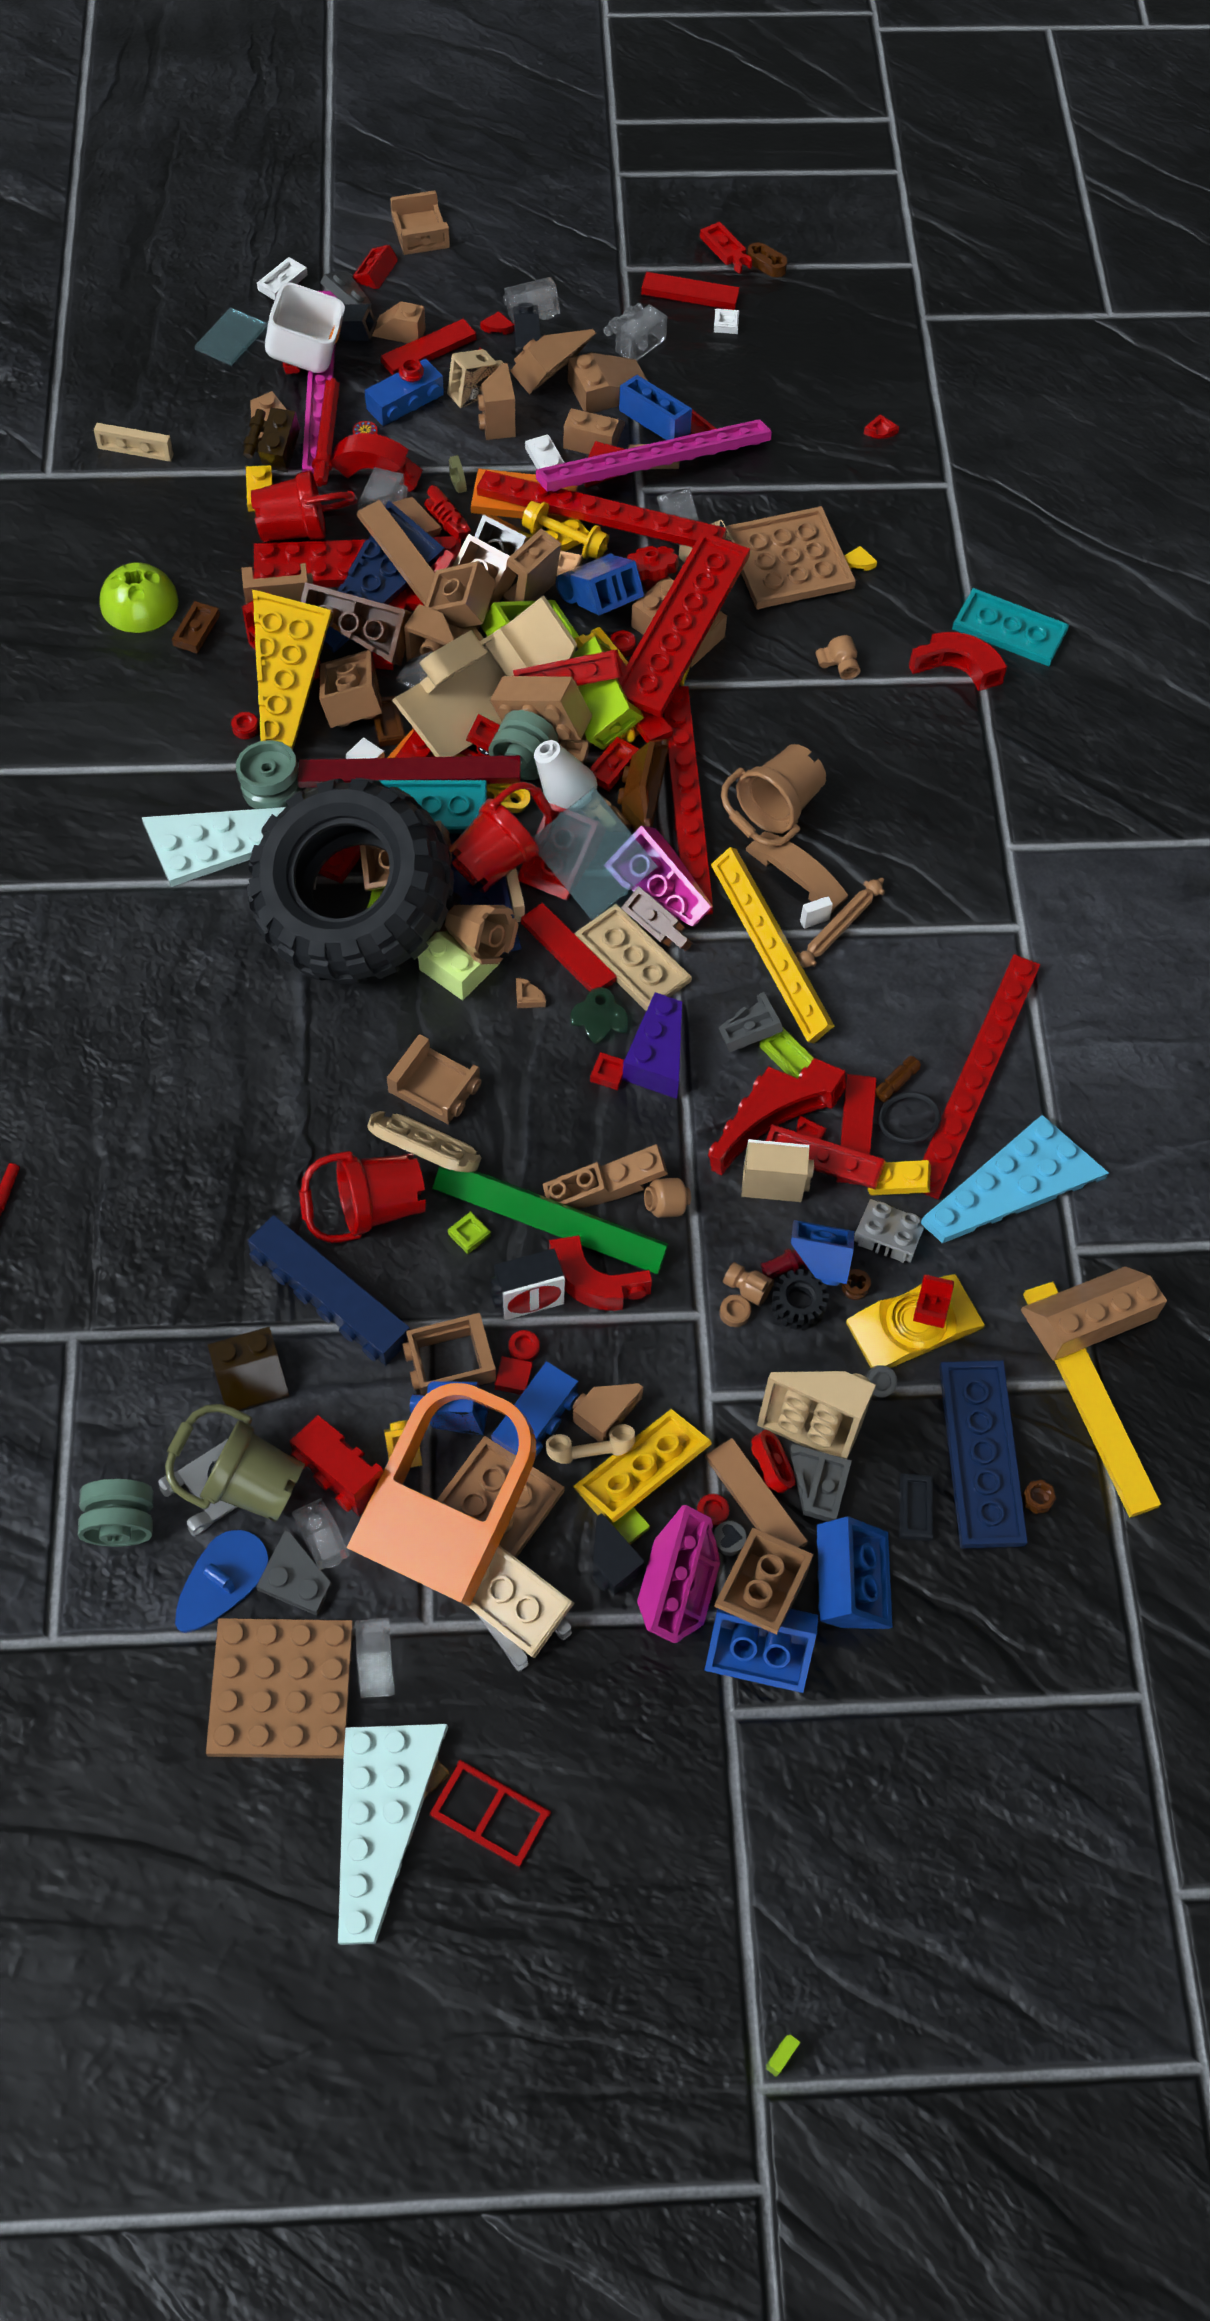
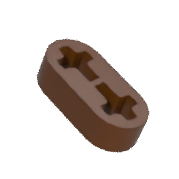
[747,242,787,277]

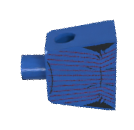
[410,1381,488,1435]

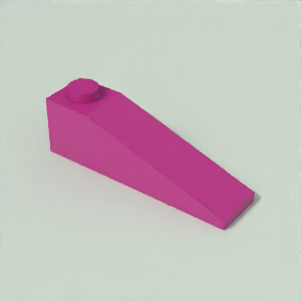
[604,825,713,927]

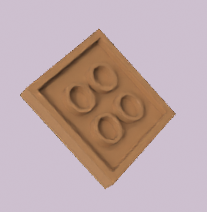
[436,1436,564,1558]

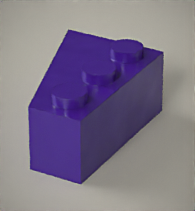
[622,992,682,1099]

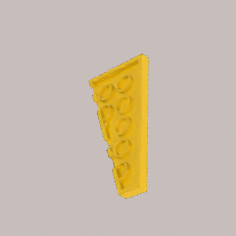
[252,589,332,751]

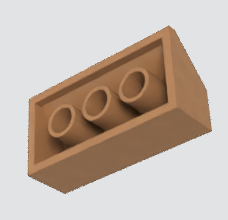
[1021,1266,1167,1361]

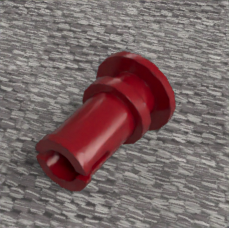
[760,1248,809,1279]

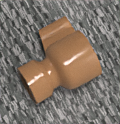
[815,635,861,680]
[723,1262,774,1307]

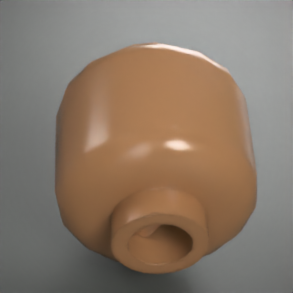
[644,1178,691,1218]

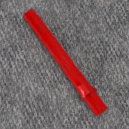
[312,378,340,487]

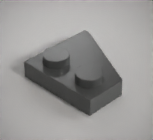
[320,271,372,307]
[718,992,783,1053]
[790,1444,852,1522]
[256,1530,332,1616]

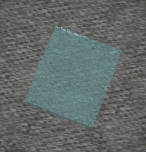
[533,787,658,920]

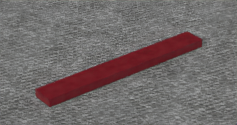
[298,755,521,788]

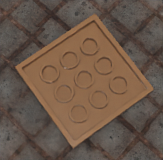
[726,506,856,609]
[206,1618,353,1759]

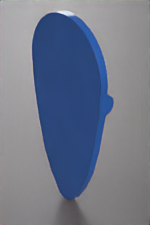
[175,1530,269,1633]

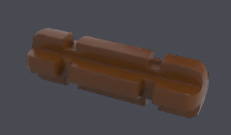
[875,1056,921,1102]

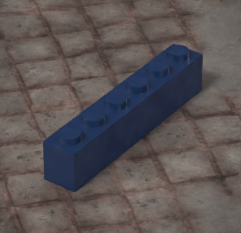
[247,1215,410,1366]

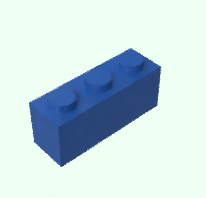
[365,358,444,426]
[619,375,692,440]
[491,1361,579,1459]

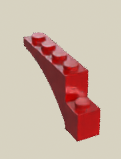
[708,1058,846,1176]

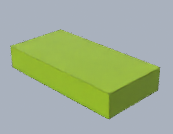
[759,1027,814,1079]

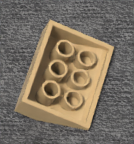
[757,1371,876,1459]

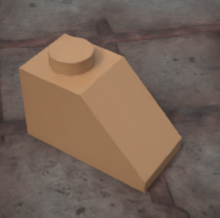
[372,301,426,343]
[572,1383,643,1442]

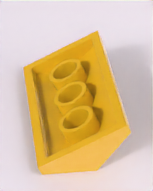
[574,1409,712,1523]

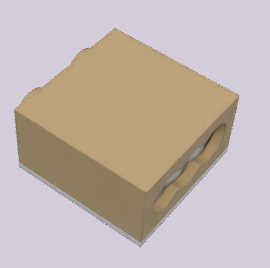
[741,1139,814,1202]

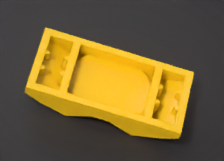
[846,1274,985,1368]

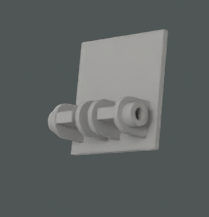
[854,1199,924,1263]

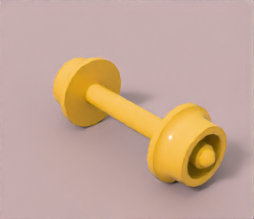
[522,501,609,559]

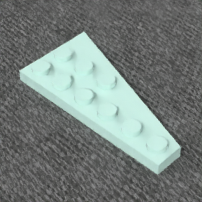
[142,807,286,887]
[338,1724,448,1945]

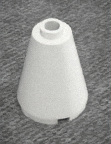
[534,740,598,812]

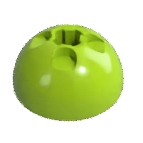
[100,562,179,633]

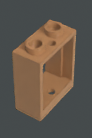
[402,1313,496,1395]

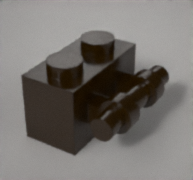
[243,407,300,473]

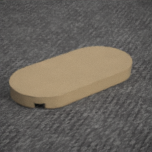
[367,1111,481,1172]

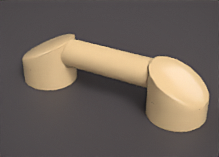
[546,1424,635,1464]

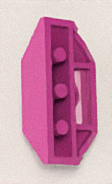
[637,1505,720,1643]

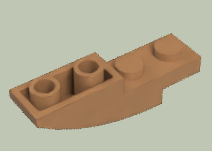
[542,1144,668,1209]

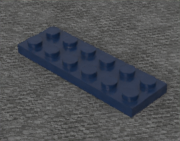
[939,1360,1027,1548]

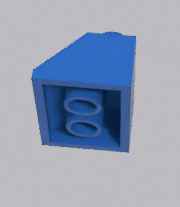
[816,1516,893,1629]
[704,1608,818,1693]

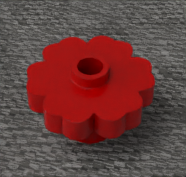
[627,546,679,591]

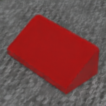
[352,245,398,289]

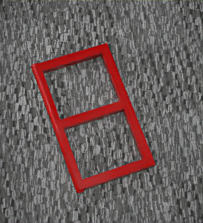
[429,1760,551,1868]

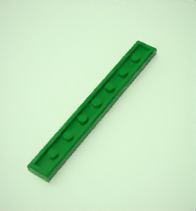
[433,1166,669,1274]

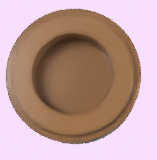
[720,1295,751,1327]

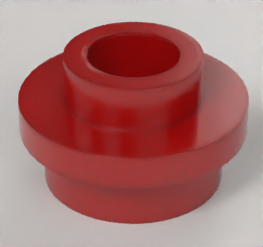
[399,358,424,382]

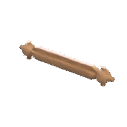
[795,877,885,968]

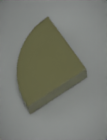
[449,455,467,494]

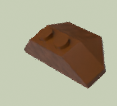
[617,739,669,832]

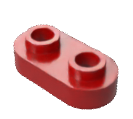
[751,1430,796,1493]

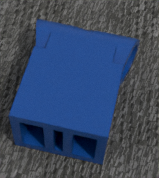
[556,553,645,616]

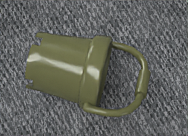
[165,1404,305,1522]

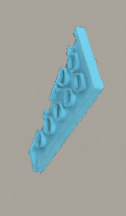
[921,1115,1109,1243]

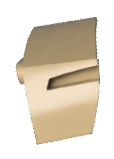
[392,596,577,757]

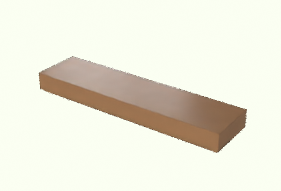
[705,1438,807,1549]

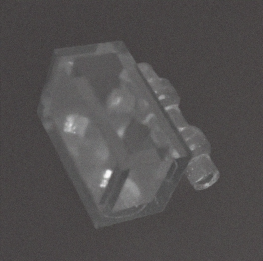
[503,277,561,324]
[604,303,667,361]

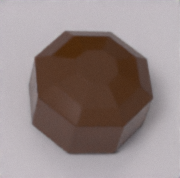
[1022,1480,1056,1514]

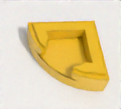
[844,546,877,571]

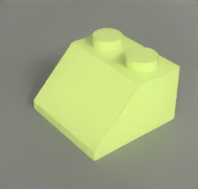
[418,931,500,1001]

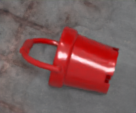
[251,470,358,542]
[449,782,552,893]
[299,1151,426,1243]

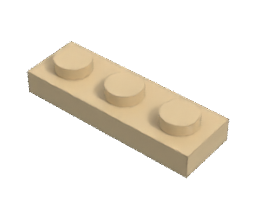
[94,423,173,462]

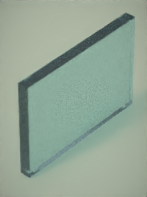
[195,307,267,366]

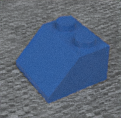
[791,1220,854,1286]

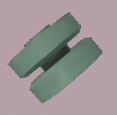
[488,710,559,780]
[236,740,302,809]
[78,1479,154,1547]

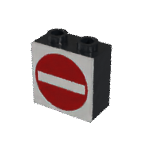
[490,1248,565,1320]

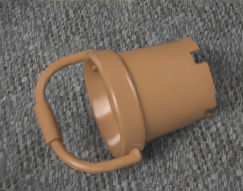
[721,744,826,847]

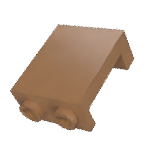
[390,191,450,255]
[503,528,562,602]
[241,563,313,604]
[387,1034,481,1124]

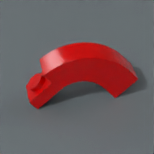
[331,433,423,492]
[909,632,1007,691]
[549,1235,652,1311]

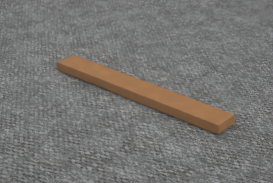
[357,499,484,641]

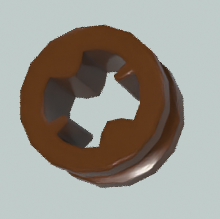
[842,1269,871,1300]

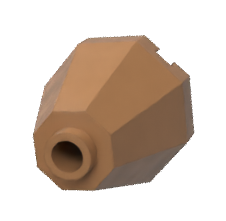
[445,905,519,964]

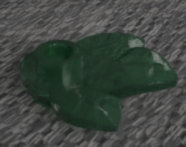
[570,987,628,1044]

